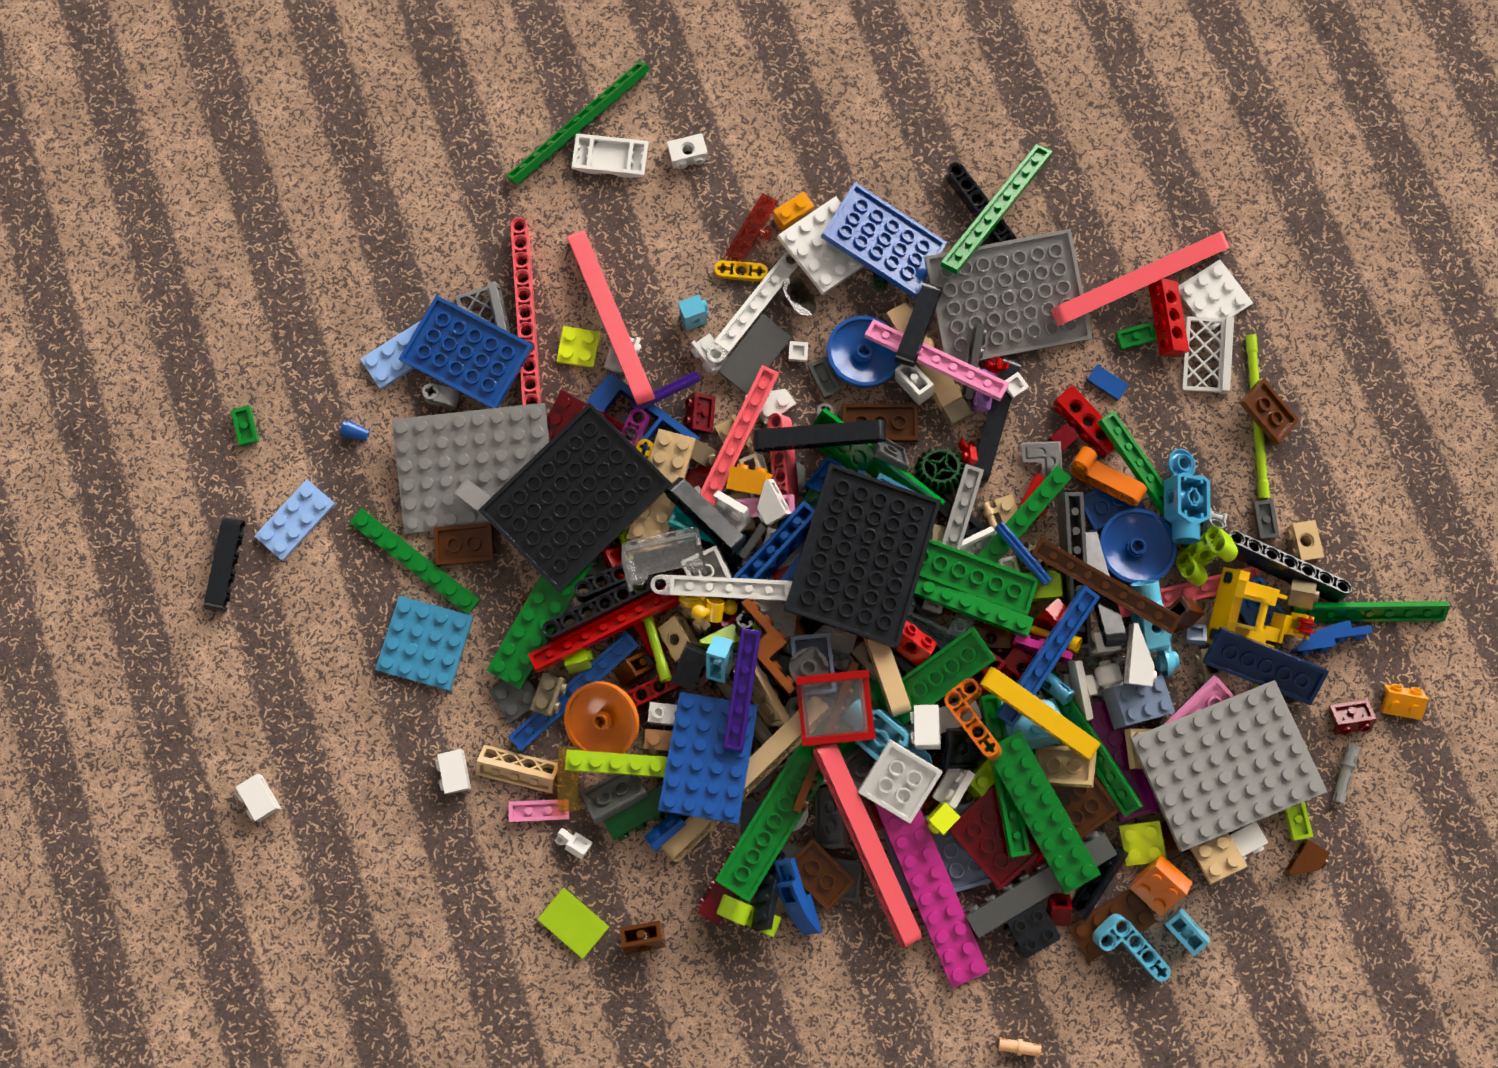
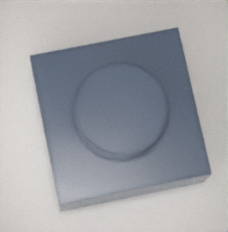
[1186,624,1207,645]

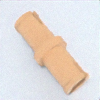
[998,1037,1041,1057]

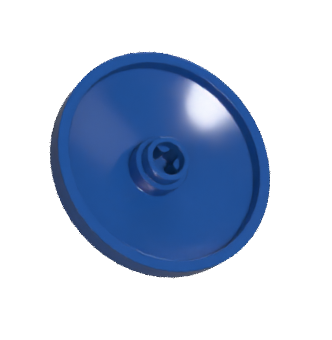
[826,316,899,388]
[1099,508,1177,584]

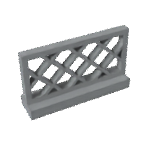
[456,281,511,333]

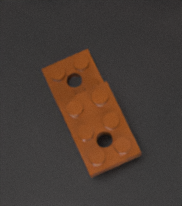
[742,598,796,697]

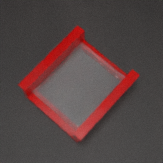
[796,670,876,746]

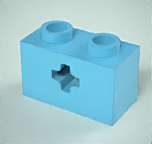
[678,295,709,331]
[706,635,733,683]
[1165,907,1210,956]

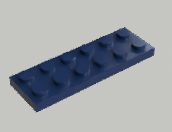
[1202,627,1329,705]

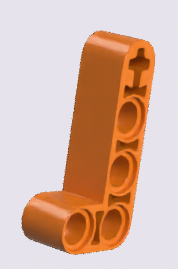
[1071,446,1147,506]
[944,678,1002,760]

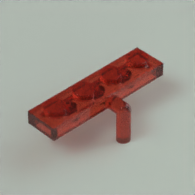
[726,193,778,262]

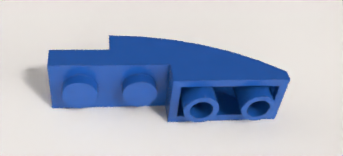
[1291,620,1373,656]
[774,858,822,935]

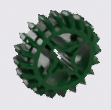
[915,446,965,496]

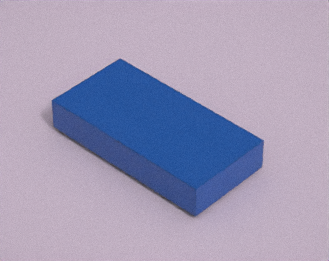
[1086,365,1129,401]

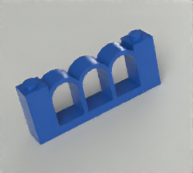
[586,372,700,458]

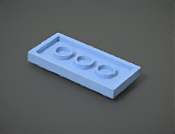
[360,321,420,390]
[255,479,336,561]

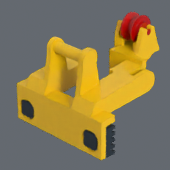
[1207,567,1317,648]

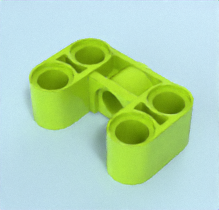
[1176,526,1238,587]
[716,894,782,937]

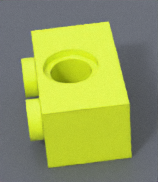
[925,802,960,835]

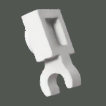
[554,828,593,860]

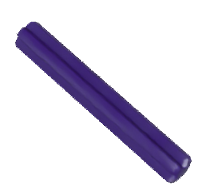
[630,371,700,410]

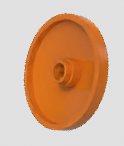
[564,681,639,754]

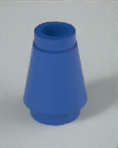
[340,420,370,441]

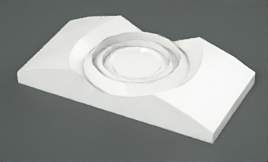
[572,134,649,178]

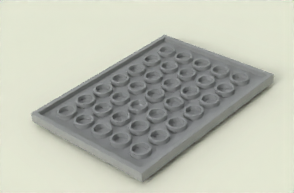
[924,229,1092,363]
[391,403,549,534]
[1129,680,1328,852]

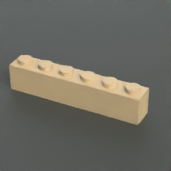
[885,302,963,411]

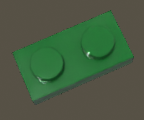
[1115,322,1157,351]
[231,405,260,447]

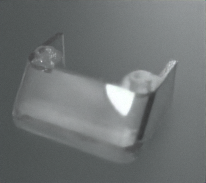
[622,527,708,592]

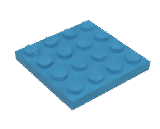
[375,596,474,691]

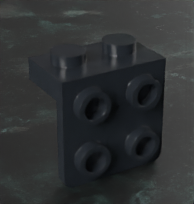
[1003,903,1061,959]

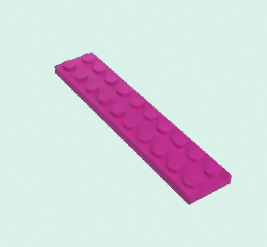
[873,802,989,988]

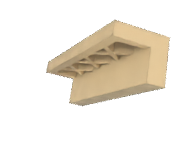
[476,745,560,794]

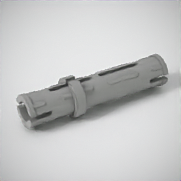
[1332,744,1360,804]

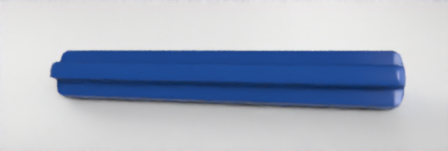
[995,522,1052,586]

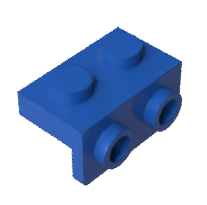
[644,813,686,851]

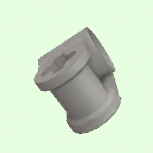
[422,383,460,410]
[1202,508,1227,535]

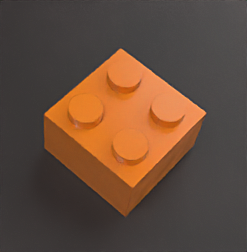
[1130,854,1192,916]

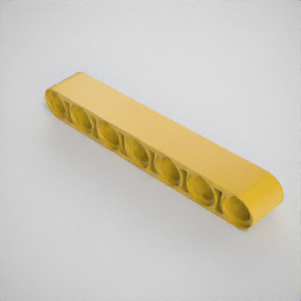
[980,667,1101,761]

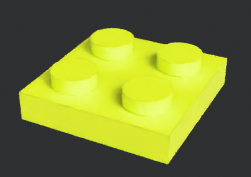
[557,326,600,369]
[1119,820,1167,866]

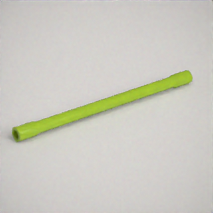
[1245,334,1270,500]
[618,529,671,683]

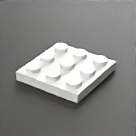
[1178,260,1253,334]
[858,740,943,824]

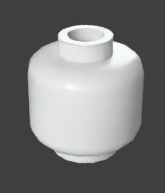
[1094,660,1123,690]

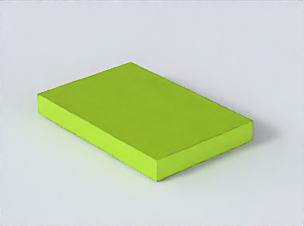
[537,887,609,959]

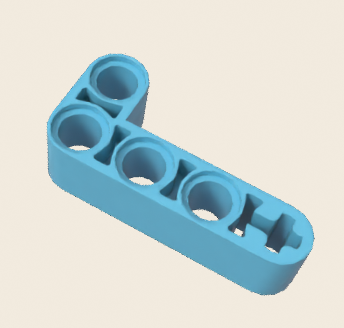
[1092,914,1171,982]

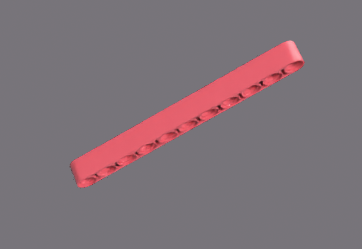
[510,217,541,405]
[567,230,655,406]
[1050,231,1230,326]
[813,743,922,948]

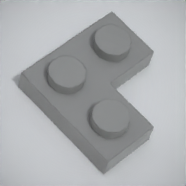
[1021,441,1062,478]

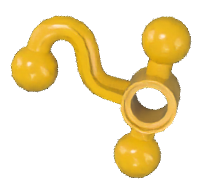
[678,596,738,623]

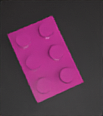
[1011,634,1074,664]

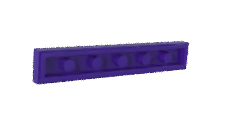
[723,628,761,751]

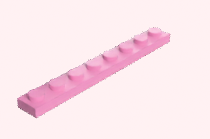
[865,319,1009,401]

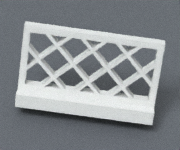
[1182,316,1234,394]

